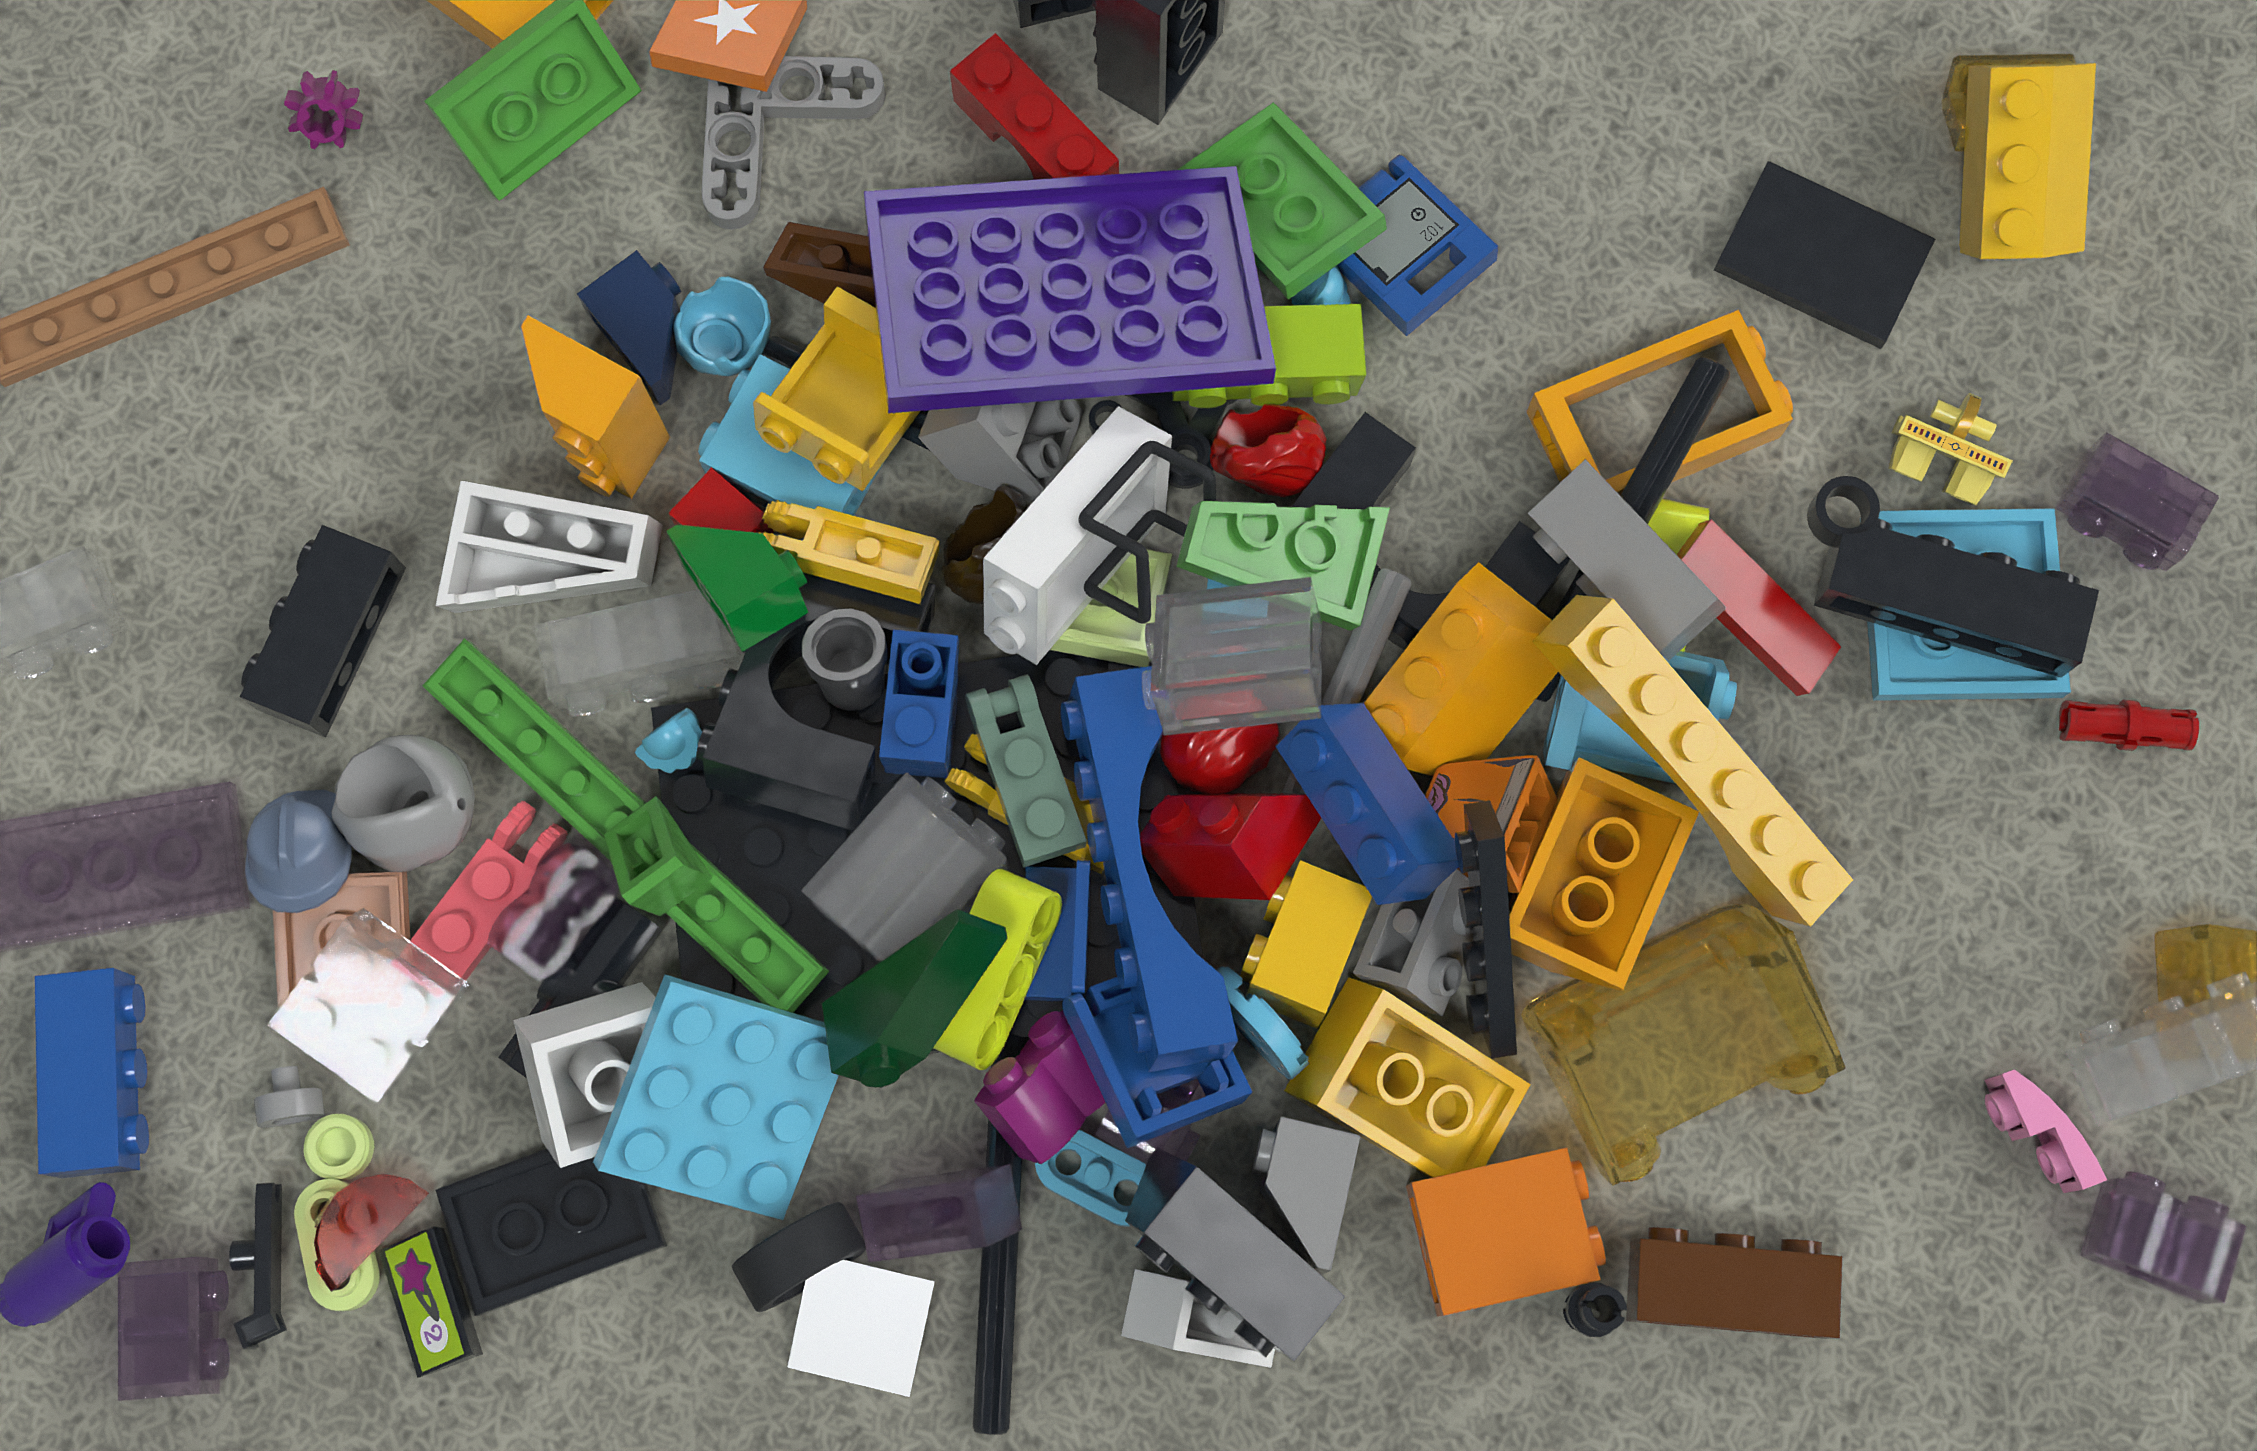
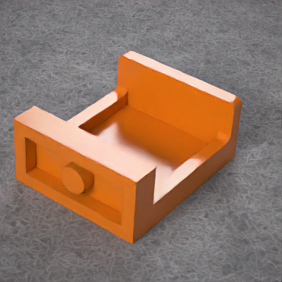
[1406,1148,1606,1317]

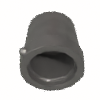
[802,608,887,711]

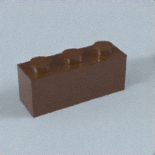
[1626,1227,1842,1339]

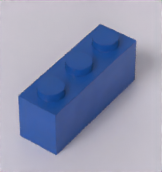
[1276,703,1459,905]
[35,968,149,1178]

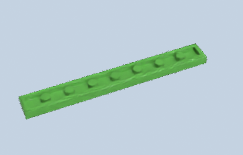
[422,638,829,1013]

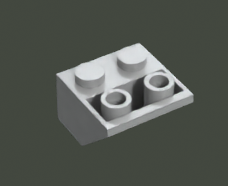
[918,399,1083,503]

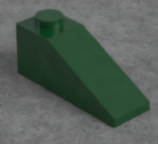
[822,909,1008,1088]

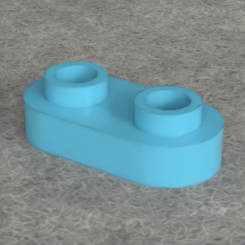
[1035,1130,1146,1227]

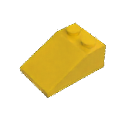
[1284,977,1531,1178]

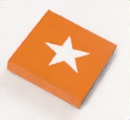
[649,0,807,92]

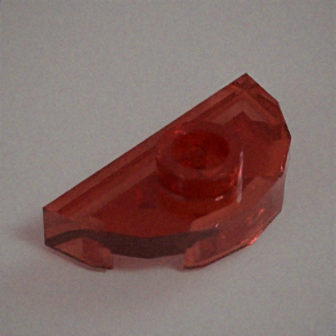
[314,1174,429,1292]

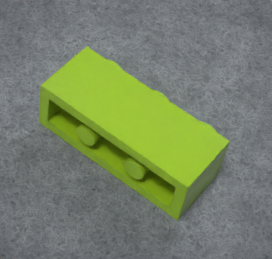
[1172,304,1367,408]

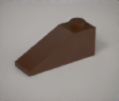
[763,222,876,308]

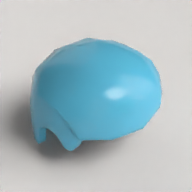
[673,276,771,376]

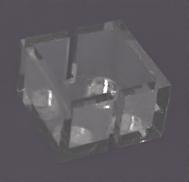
[267,908,471,1103]

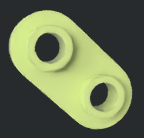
[294,1179,380,1311]

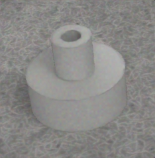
[254,1066,325,1127]

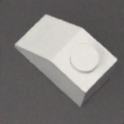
[1121,1269,1275,1368]

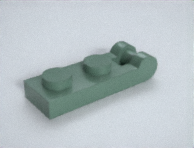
[965,674,1087,868]

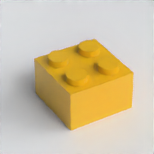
[1240,860,1372,1029]

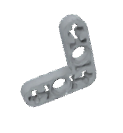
[702,56,886,230]

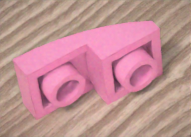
[1984,1070,2107,1193]

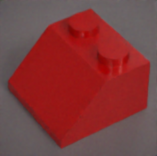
[1140,793,1321,900]

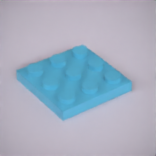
[1860,509,2071,701]
[593,975,839,1220]

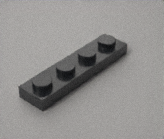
[1455,800,1517,1059]

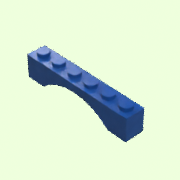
[1061,666,1238,1072]

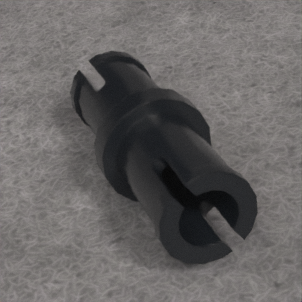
[1563,1282,1627,1337]

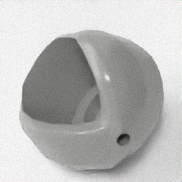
[331,735,475,872]

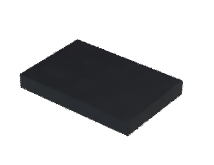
[1714,161,1936,349]
[435,1149,667,1316]

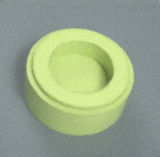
[304,1114,374,1181]

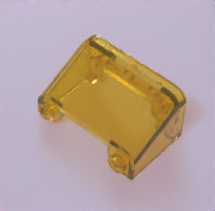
[1521,904,1846,1186]

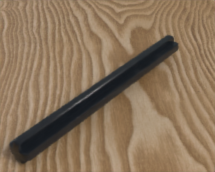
[1536,357,1730,702]
[973,1035,1027,1435]

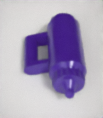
[0,1182,130,1327]

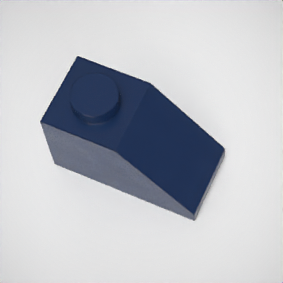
[577,250,682,406]

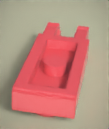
[408,801,568,982]

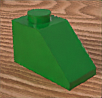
[666,525,809,652]

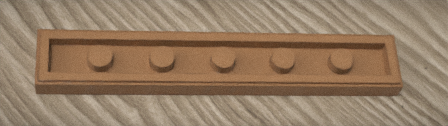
[0,187,350,387]

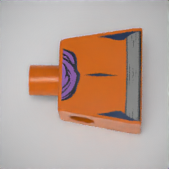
[1425,755,1557,893]

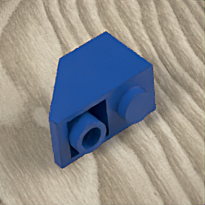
[879,630,959,778]

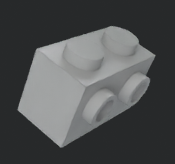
[1353,869,1472,1016]

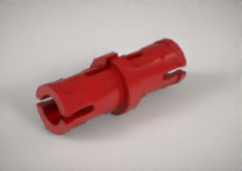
[2059,699,2199,751]

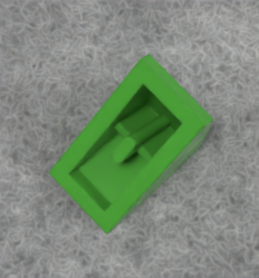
[604,796,713,916]

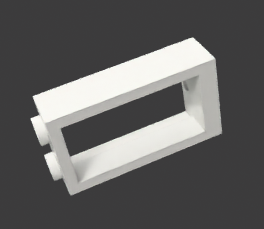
[983,406,1172,665]

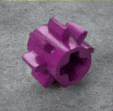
[284,70,363,150]

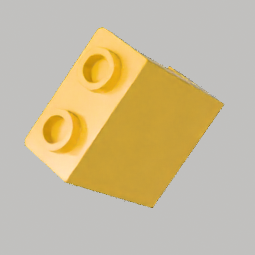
[753,286,920,491]

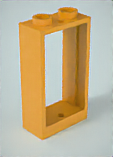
[1527,310,1793,496]

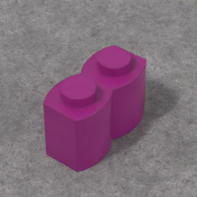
[974,1010,1106,1164]

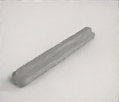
[1282,568,1411,794]

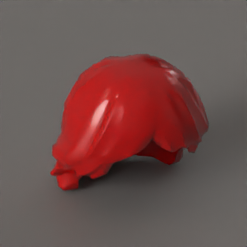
[1210,404,1327,498]
[1159,677,1279,794]

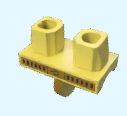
[1888,393,2013,505]

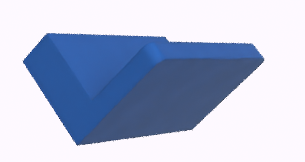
[1024,860,1091,1001]

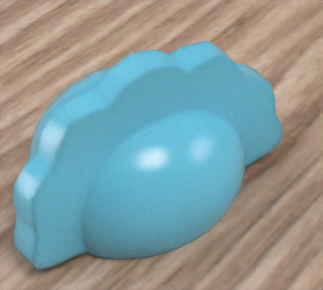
[1291,265,1351,305]
[635,708,702,773]

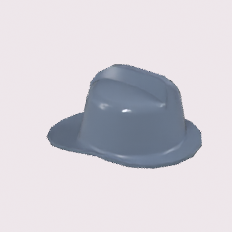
[245,790,352,913]

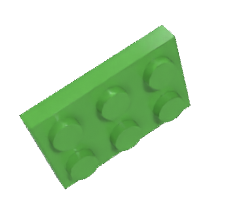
[424,0,642,201]
[1178,102,1387,300]

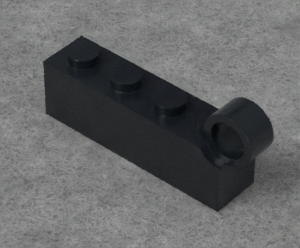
[1807,476,2099,678]

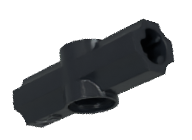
[498,896,663,1078]

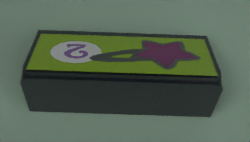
[379,1226,483,1378]

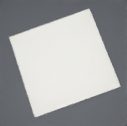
[787,1260,935,1397]

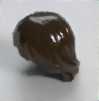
[941,485,1028,605]

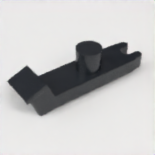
[229,1183,287,1349]

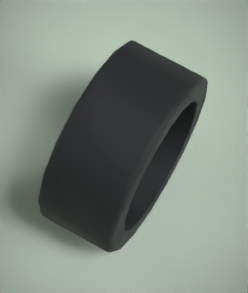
[732,1202,867,1312]

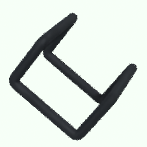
[1078,441,1216,624]

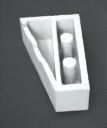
[436,481,663,613]

